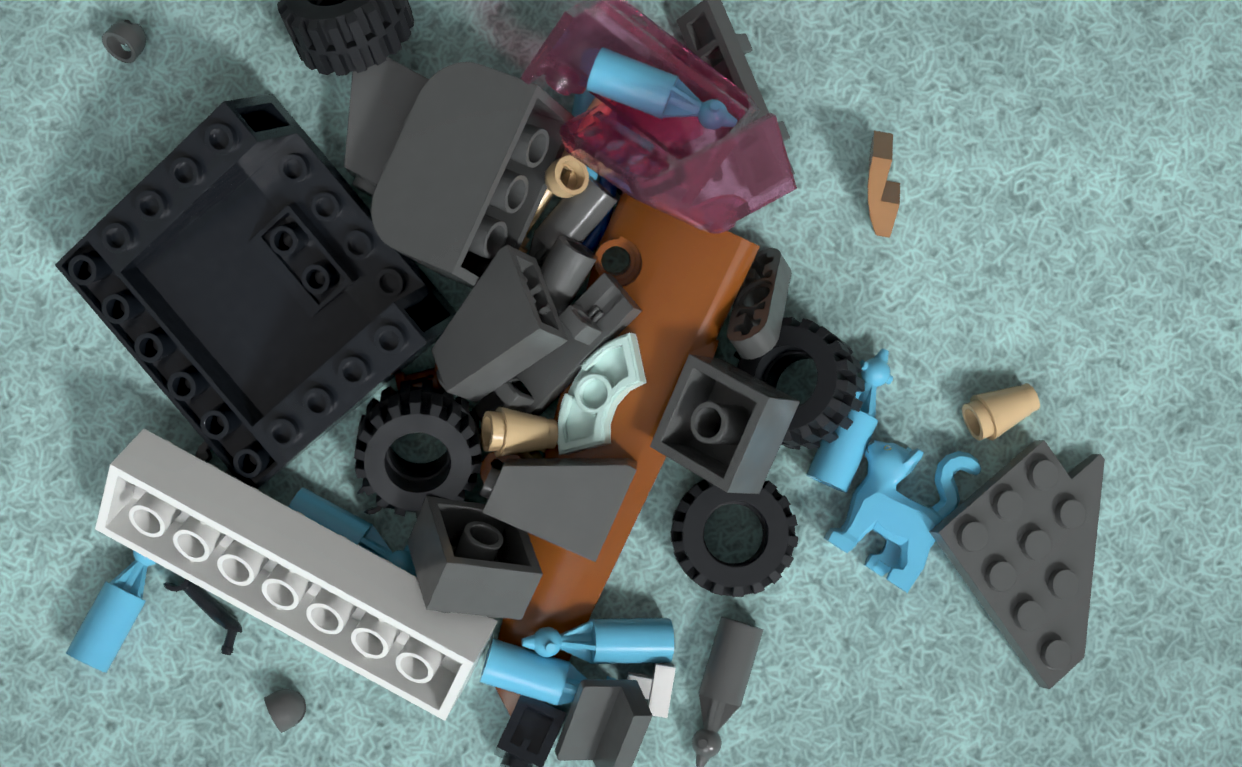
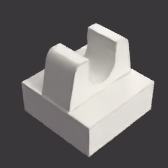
[627,663,676,718]

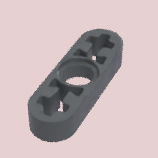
[727,248,792,360]

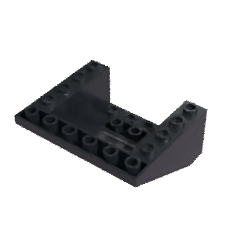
[55,94,457,489]

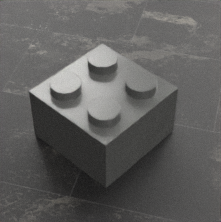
[650,354,800,494]
[407,496,543,620]

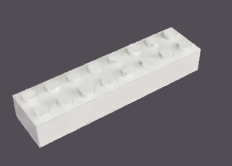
[95,428,498,721]

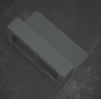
[555,679,653,767]

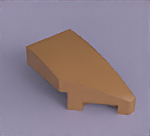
[868,130,900,238]

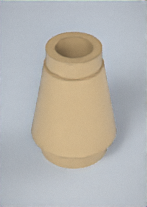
[962,383,1040,441]
[481,407,558,457]

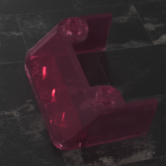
[520,0,760,206]
[559,64,797,234]

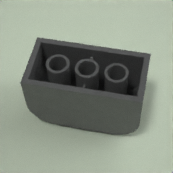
[371,62,578,289]

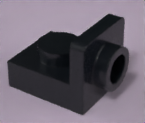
[494,695,567,767]

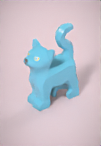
[824,440,981,593]

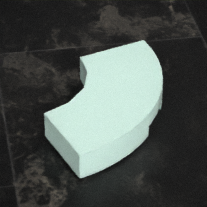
[557,333,647,455]

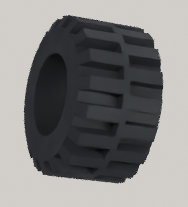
[277,0,414,76]
[733,317,865,450]
[354,379,482,518]
[670,479,798,597]

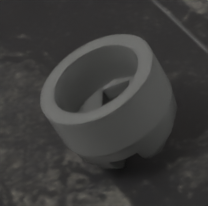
[102,20,146,63]
[264,689,306,733]

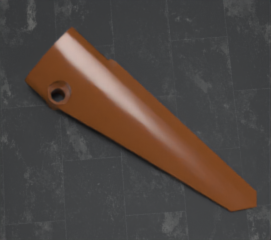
[495,184,760,716]

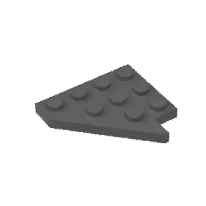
[929,440,1105,689]

